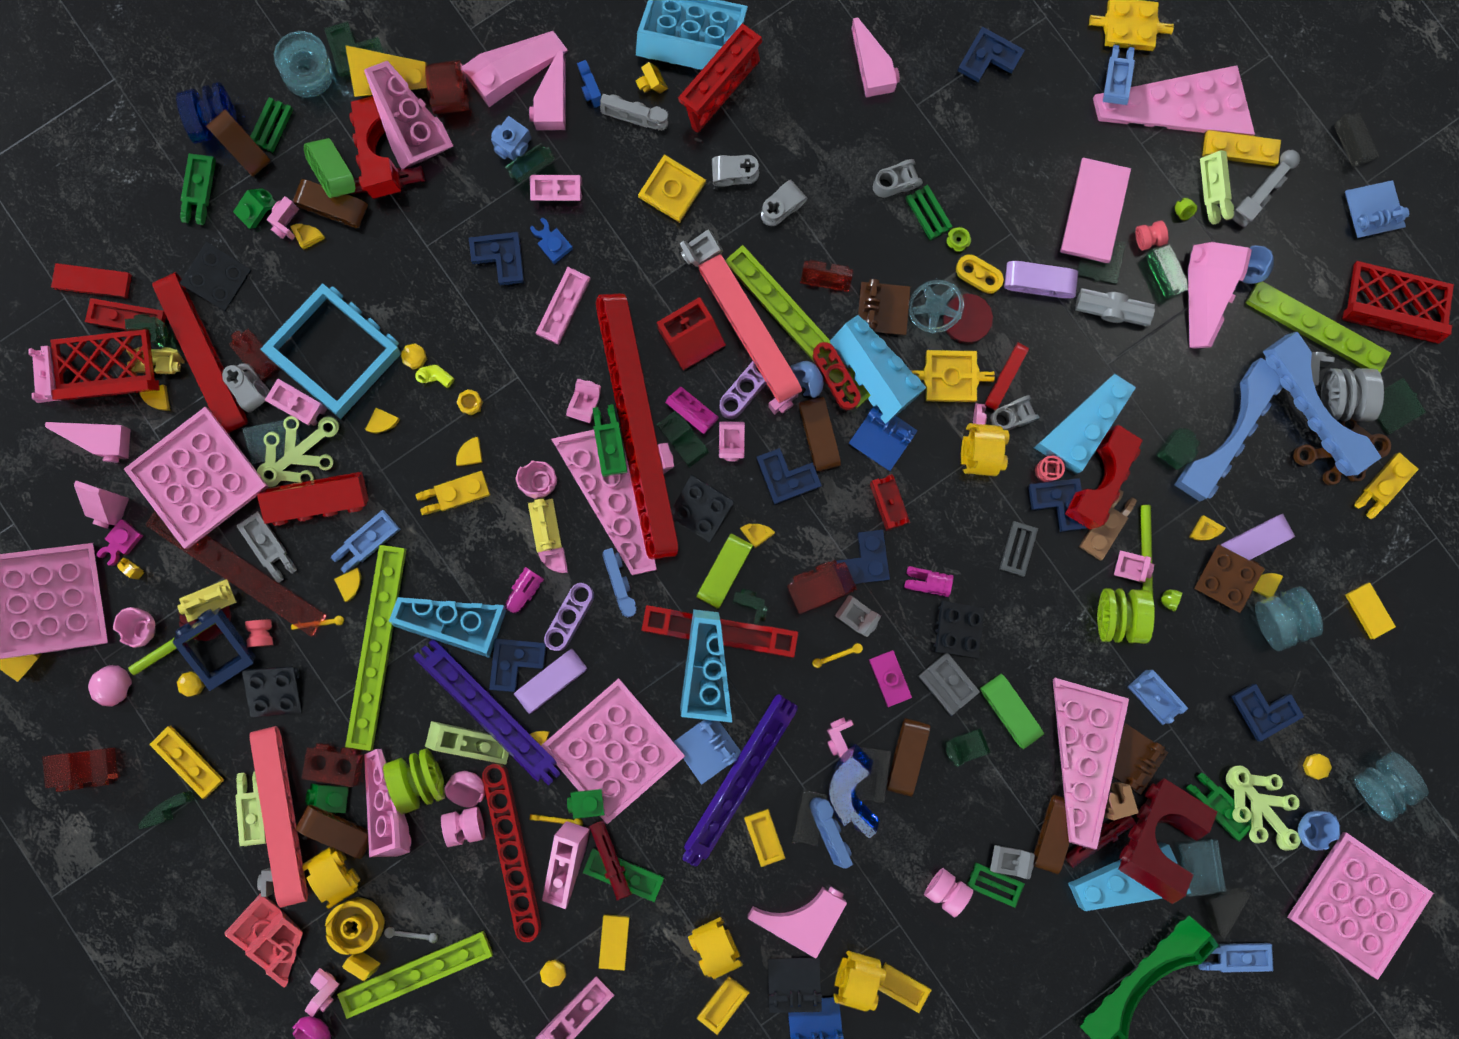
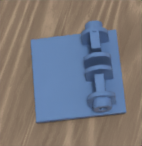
[1345,180,1409,238]
[674,719,741,785]

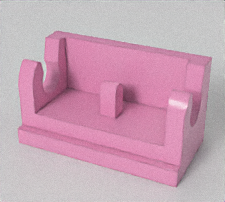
[530,175,582,201]
[28,346,59,403]
[265,379,328,426]

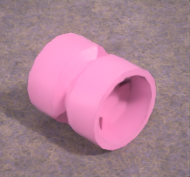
[441,807,485,847]
[924,868,973,918]

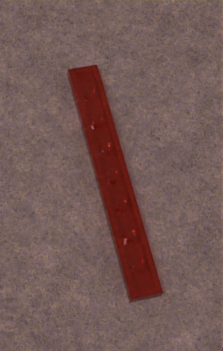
[145,511,327,636]

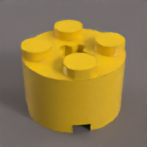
[961,423,1009,476]
[302,847,360,909]
[325,897,385,955]
[688,917,743,979]
[834,951,886,1012]

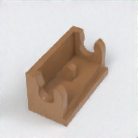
[1104,782,1138,820]

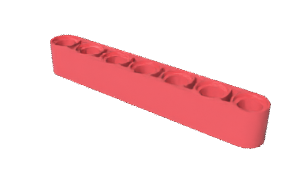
[698,254,802,403]
[250,726,308,908]

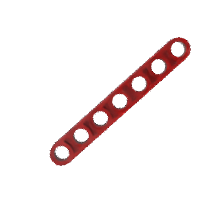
[152,272,249,433]
[482,763,541,942]

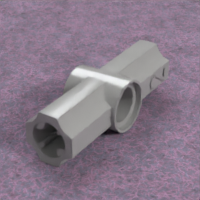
[1075,288,1155,327]

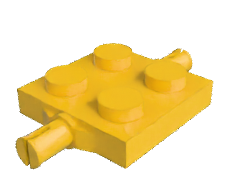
[1089,0,1174,51]
[911,350,995,402]

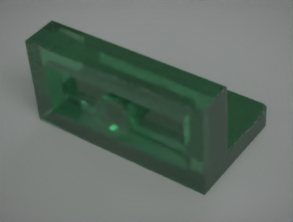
[1145,244,1188,300]

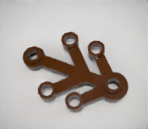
[1293,418,1391,485]

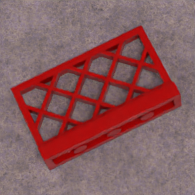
[678,23,762,133]
[1343,261,1454,344]
[50,329,160,400]

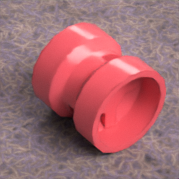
[1135,220,1169,251]
[1035,455,1065,483]
[245,619,273,648]

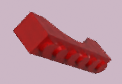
[642,605,798,658]

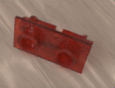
[801,259,853,292]
[229,329,279,381]

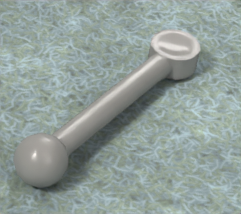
[384,927,438,943]

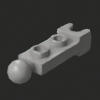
[1232,150,1300,228]

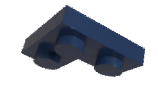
[957,27,1025,83]
[469,232,524,285]
[756,448,822,505]
[1028,478,1086,532]
[836,530,890,586]
[489,639,546,692]
[1231,684,1304,742]

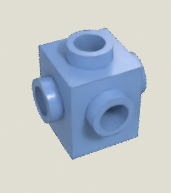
[491,116,531,161]

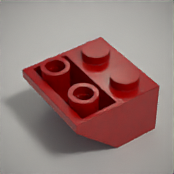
[657,297,726,371]

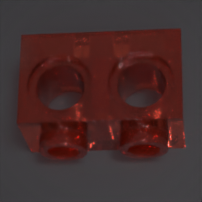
[302,743,364,787]

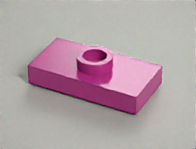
[665,387,719,434]
[869,650,912,707]

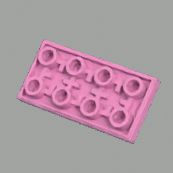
[1060,158,1131,263]

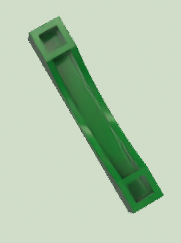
[1080,916,1219,1039]

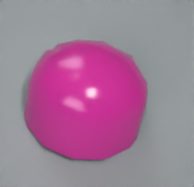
[293,1016,331,1039]

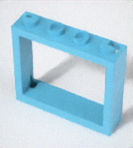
[261,283,401,419]

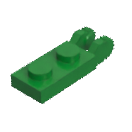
[180,153,216,225]
[593,404,628,477]
[1187,772,1251,841]

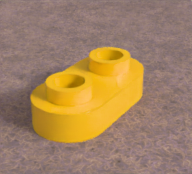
[956,255,1004,294]

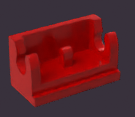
[870,474,910,531]

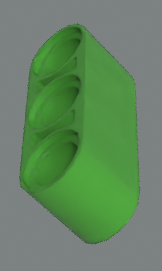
[304,138,355,198]
[980,674,1044,749]

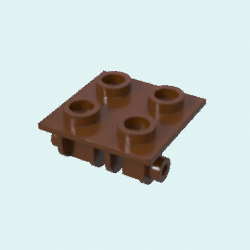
[858,279,910,335]
[1194,544,1265,613]
[1113,723,1168,795]

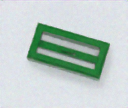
[250,97,293,152]
[906,185,953,240]
[967,863,1025,908]

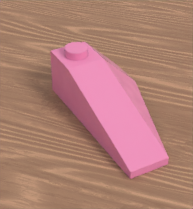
[460,31,568,107]
[364,61,453,170]
[1188,242,1252,349]
[364,749,411,857]

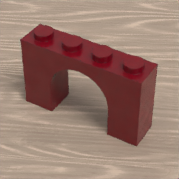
[1118,778,1217,904]

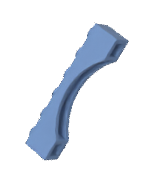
[1263,331,1382,476]
[1174,358,1283,502]

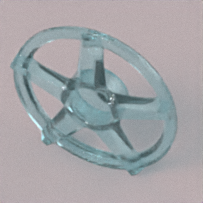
[908,280,964,334]

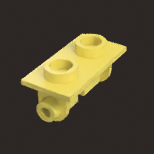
[126,347,185,374]
[528,499,562,553]
[177,579,236,622]

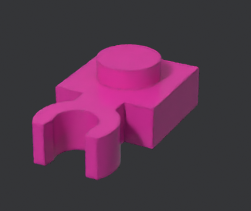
[97,519,144,566]

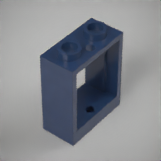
[172,607,256,691]

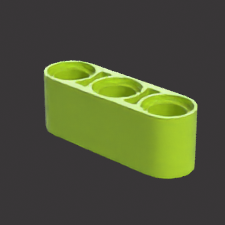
[697,533,753,609]

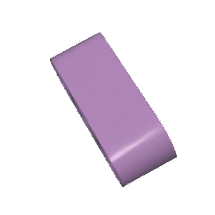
[1004,261,1078,298]
[720,361,766,419]
[1221,514,1295,560]
[544,583,594,651]
[514,649,588,714]

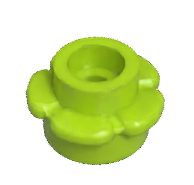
[947,227,971,252]

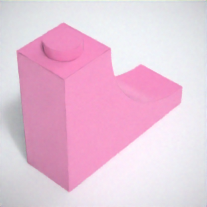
[748,887,847,958]

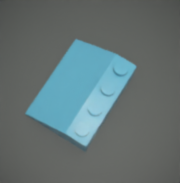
[636,0,748,69]

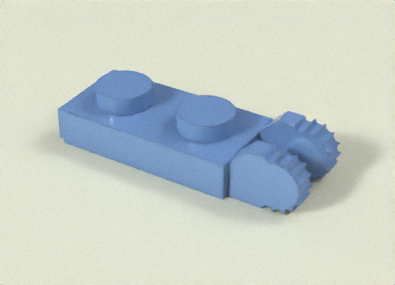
[1103,45,1135,105]
[331,510,401,574]
[602,548,636,618]
[809,797,853,869]
[1198,943,1273,972]

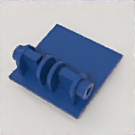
[848,406,918,471]
[788,997,844,1039]

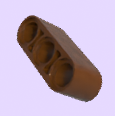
[206,110,271,177]
[292,179,368,228]
[799,396,841,472]
[886,718,930,797]
[1034,794,1069,874]
[296,805,369,859]

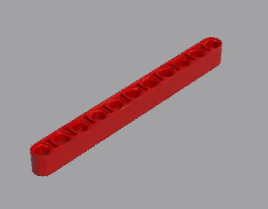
[596,293,678,559]

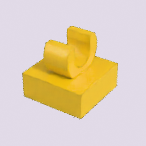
[636,62,668,93]

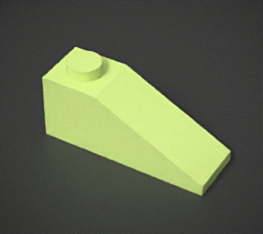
[425,721,509,765]

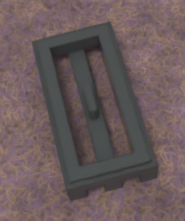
[999,521,1038,577]

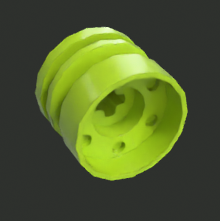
[1097,588,1154,644]
[383,748,445,815]

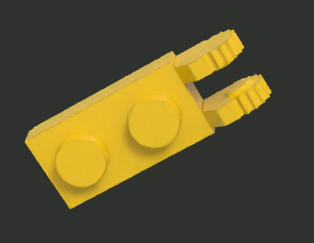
[1354,452,1419,519]
[416,471,490,515]

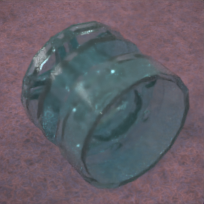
[274,31,334,97]
[1255,586,1323,651]
[1354,752,1429,822]

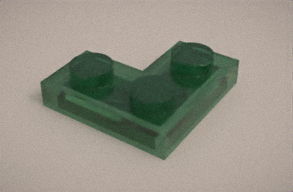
[325,21,384,77]

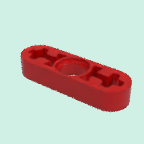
[813,342,861,410]
[985,342,1029,411]

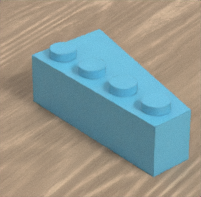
[830,315,927,424]
[1034,374,1136,475]
[389,597,507,658]
[680,609,732,722]
[1068,842,1191,911]

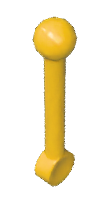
[291,615,344,630]
[812,643,863,668]
[529,814,583,826]

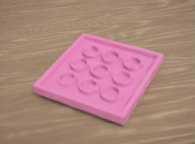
[124,407,268,549]
[0,543,108,659]
[541,678,685,824]
[1287,832,1434,980]

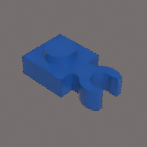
[577,60,602,108]
[530,218,573,264]

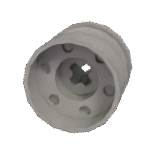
[1321,368,1384,421]

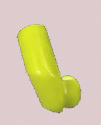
[415,365,455,388]

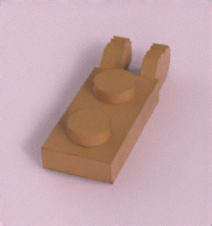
[1079,489,1137,561]

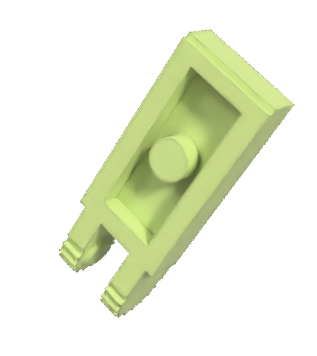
[1200,150,1234,224]
[236,771,266,846]

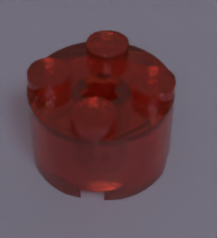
[425,60,470,115]

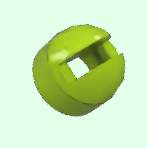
[1175,198,1197,220]
[1161,589,1182,611]

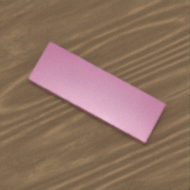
[536,267,591,345]

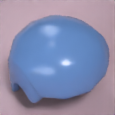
[1242,245,1274,284]
[790,361,824,398]
[1298,811,1340,851]

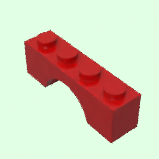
[349,96,401,199]
[1065,425,1143,529]

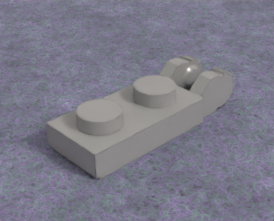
[600,94,668,131]
[237,511,297,583]

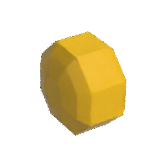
[401,343,427,370]
[457,389,483,415]
[177,671,205,697]
[1303,754,1332,780]
[540,960,566,987]

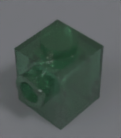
[1157,427,1201,470]

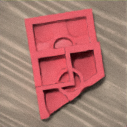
[225,893,303,988]

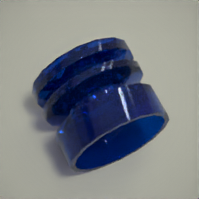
[176,82,237,144]

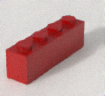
[257,472,369,526]

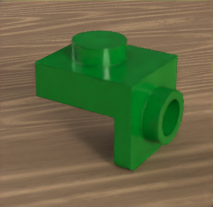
[233,188,276,229]
[305,783,348,813]
[567,789,605,819]

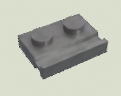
[918,653,980,716]

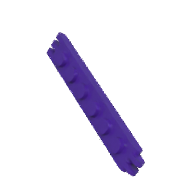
[413,639,560,785]
[683,694,798,867]

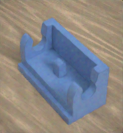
[1128,670,1188,725]

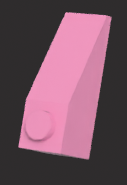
[851,18,900,97]
[529,50,566,130]
[45,422,131,463]
[74,481,129,529]
[542,821,590,909]
[535,976,614,1039]

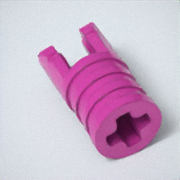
[904,566,953,597]
[505,567,544,613]

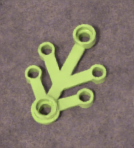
[257,416,339,487]
[1226,766,1301,851]

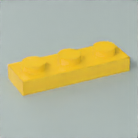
[1202,130,1281,167]
[149,726,224,799]

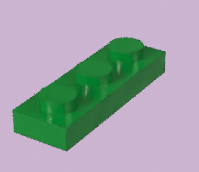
[583,848,664,902]

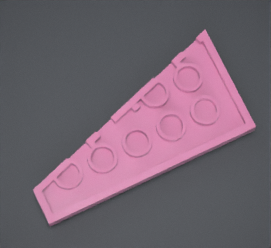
[1093,66,1255,136]
[551,424,657,576]
[1053,678,1129,850]

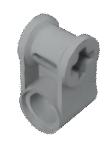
[712,155,759,187]
[873,159,923,198]
[761,180,808,226]
[222,363,270,412]
[988,395,1040,431]

